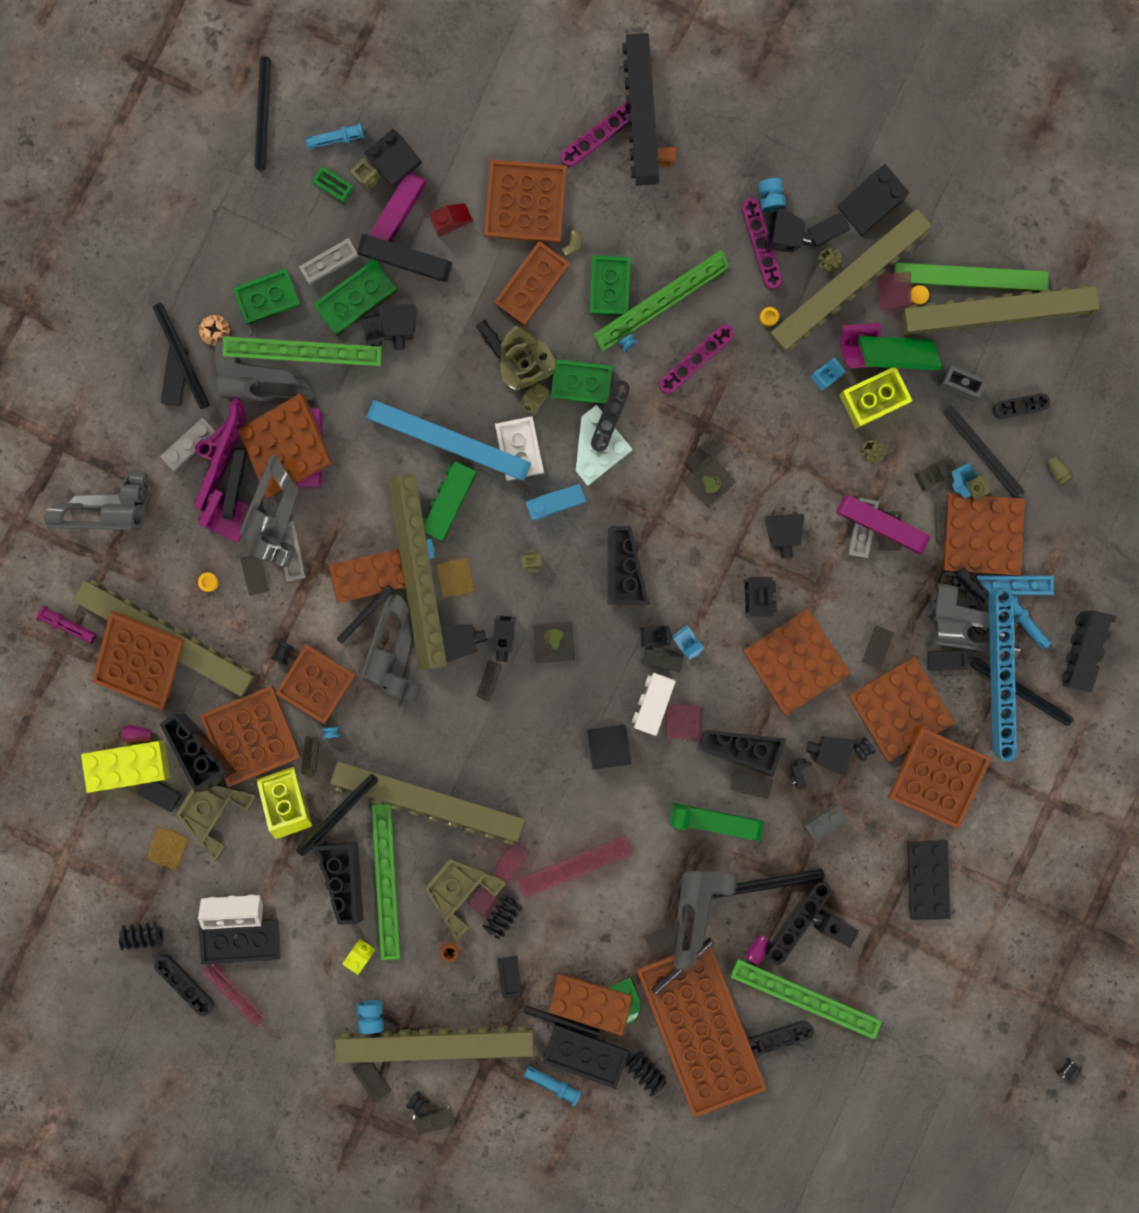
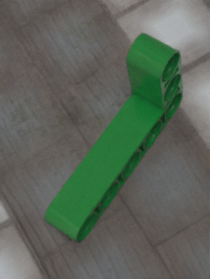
[667,803,764,841]

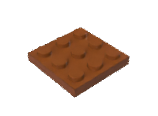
[275,644,356,724]

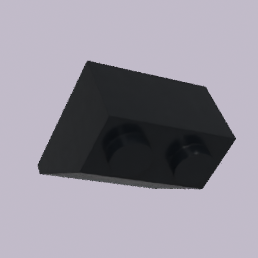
[364,129,422,187]
[587,725,631,770]

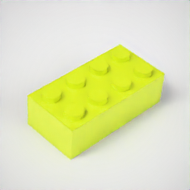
[81,740,171,793]

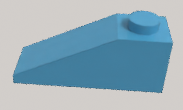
[525,484,587,522]

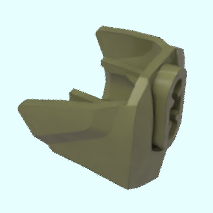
[500,326,556,391]

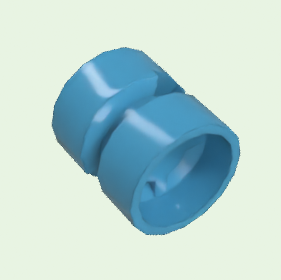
[758,178,786,213]
[357,1000,384,1034]

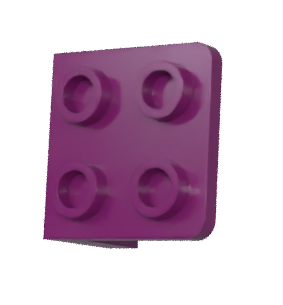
[839,323,882,369]
[198,490,250,542]

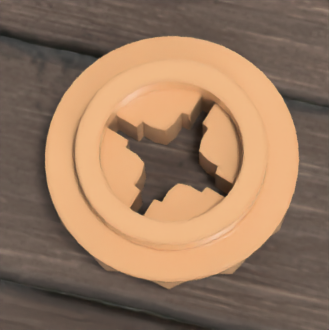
[199,315,230,346]

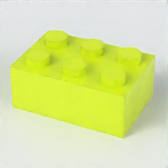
[839,368,913,429]

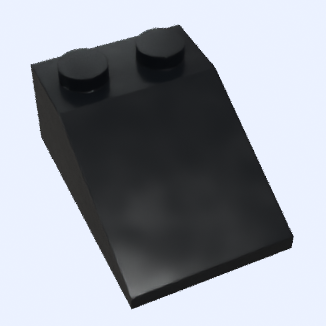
[837,164,910,236]

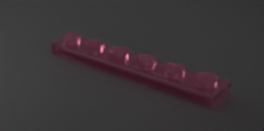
[517,835,633,898]

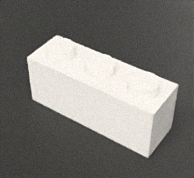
[631,673,676,736]
[198,895,263,929]

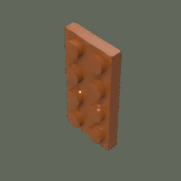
[494,241,570,326]
[328,549,406,603]
[549,973,633,1035]

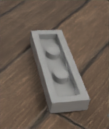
[299,238,359,285]
[160,417,216,471]
[848,498,879,559]
[283,521,307,582]

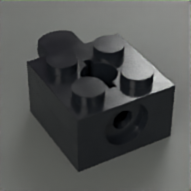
[744,576,777,618]

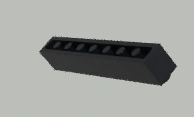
[622,33,659,186]

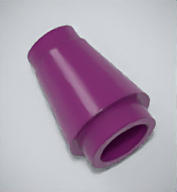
[122,725,152,744]
[745,935,770,966]

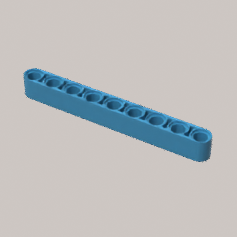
[366,400,531,481]
[989,587,1017,762]

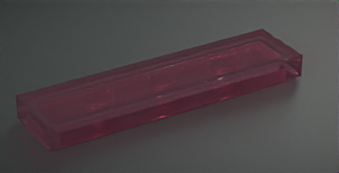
[468,843,529,916]
[202,964,265,1027]

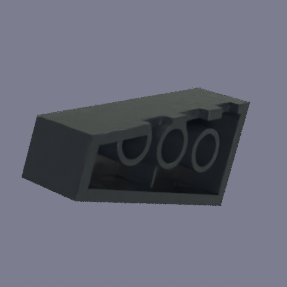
[607,526,650,605]
[1062,610,1117,692]
[159,714,237,792]
[697,730,786,777]
[314,842,364,925]

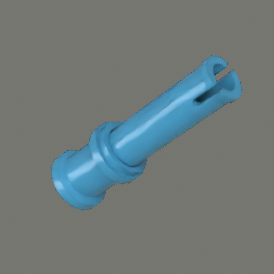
[305,122,365,150]
[1013,596,1052,650]
[523,1065,582,1107]

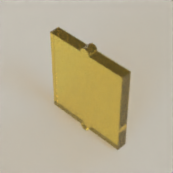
[436,558,474,598]
[146,827,189,870]

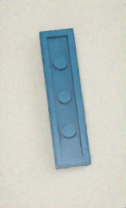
[975,576,1054,595]

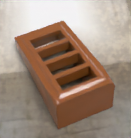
[657,147,677,168]

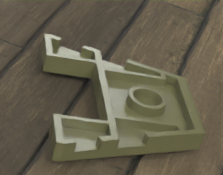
[176,785,257,861]
[425,858,507,940]

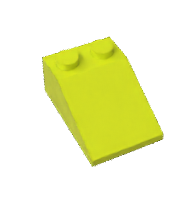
[256,767,313,839]

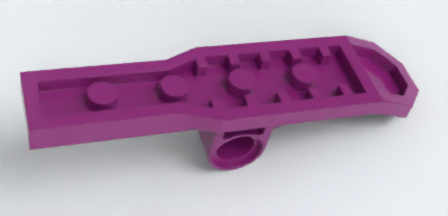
[194,398,245,510]

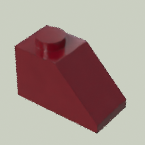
[429,203,473,237]

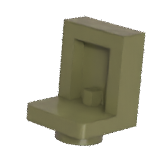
[350,158,380,190]
[520,382,551,416]
[966,475,992,500]

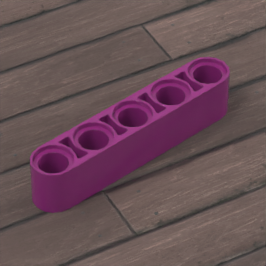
[369,172,427,242]
[836,495,931,555]

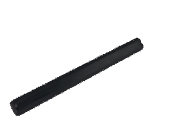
[255,56,271,170]
[153,303,210,410]
[943,405,1025,498]
[971,658,1073,726]
[296,774,379,856]
[712,869,825,899]

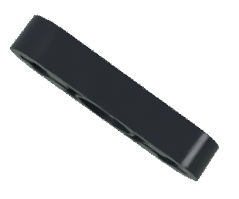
[993,393,1050,419]

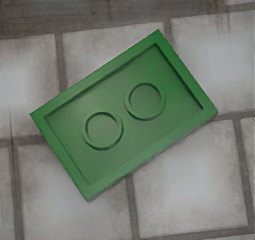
[590,255,631,316]
[232,268,301,325]
[551,359,613,405]

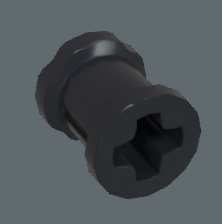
[270,641,294,665]
[1055,1057,1082,1084]

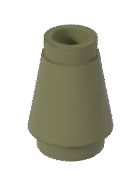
[1046,456,1073,486]

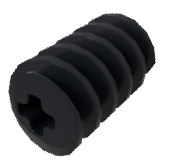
[482,895,523,939]
[119,922,164,950]
[625,1051,666,1097]

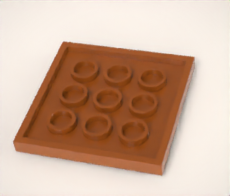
[484,159,567,243]
[238,393,333,499]
[942,493,1025,576]
[742,609,851,716]
[92,611,185,711]
[848,656,955,762]
[199,685,302,787]
[888,727,992,829]

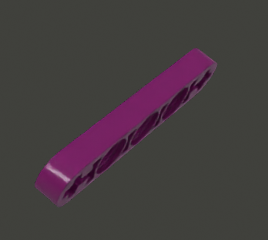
[561,102,630,168]
[741,198,782,290]
[659,324,734,394]

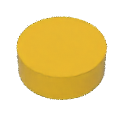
[908,285,929,306]
[759,307,779,328]
[198,572,219,592]

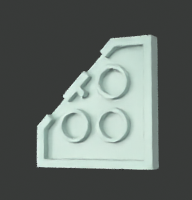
[576,405,633,486]

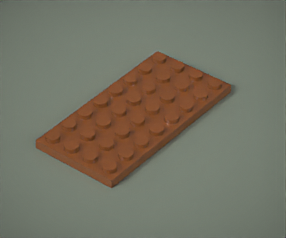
[637,947,767,1117]

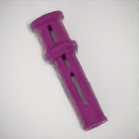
[36,605,97,644]

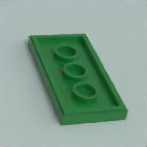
[313,260,398,336]
[858,335,942,370]

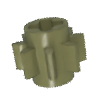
[818,248,843,273]
[860,440,885,464]
[521,549,542,573]

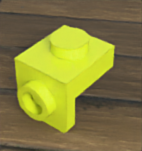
[342,939,375,975]

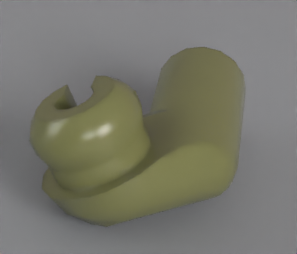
[561,230,583,258]

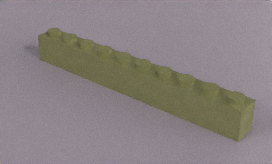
[768,209,932,353]
[901,285,1099,336]
[387,473,447,670]
[72,579,257,697]
[330,762,525,846]
[335,1025,533,1063]

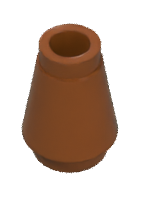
[440,942,459,962]

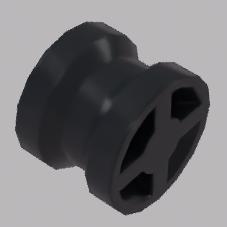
[853,737,876,762]
[406,1091,430,1117]

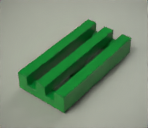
[311,166,355,204]

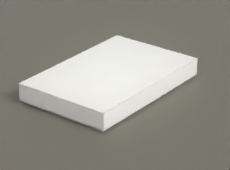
[495,416,544,481]

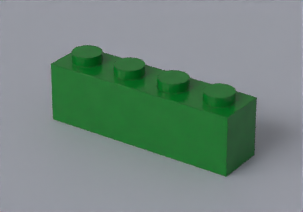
[423,461,477,542]

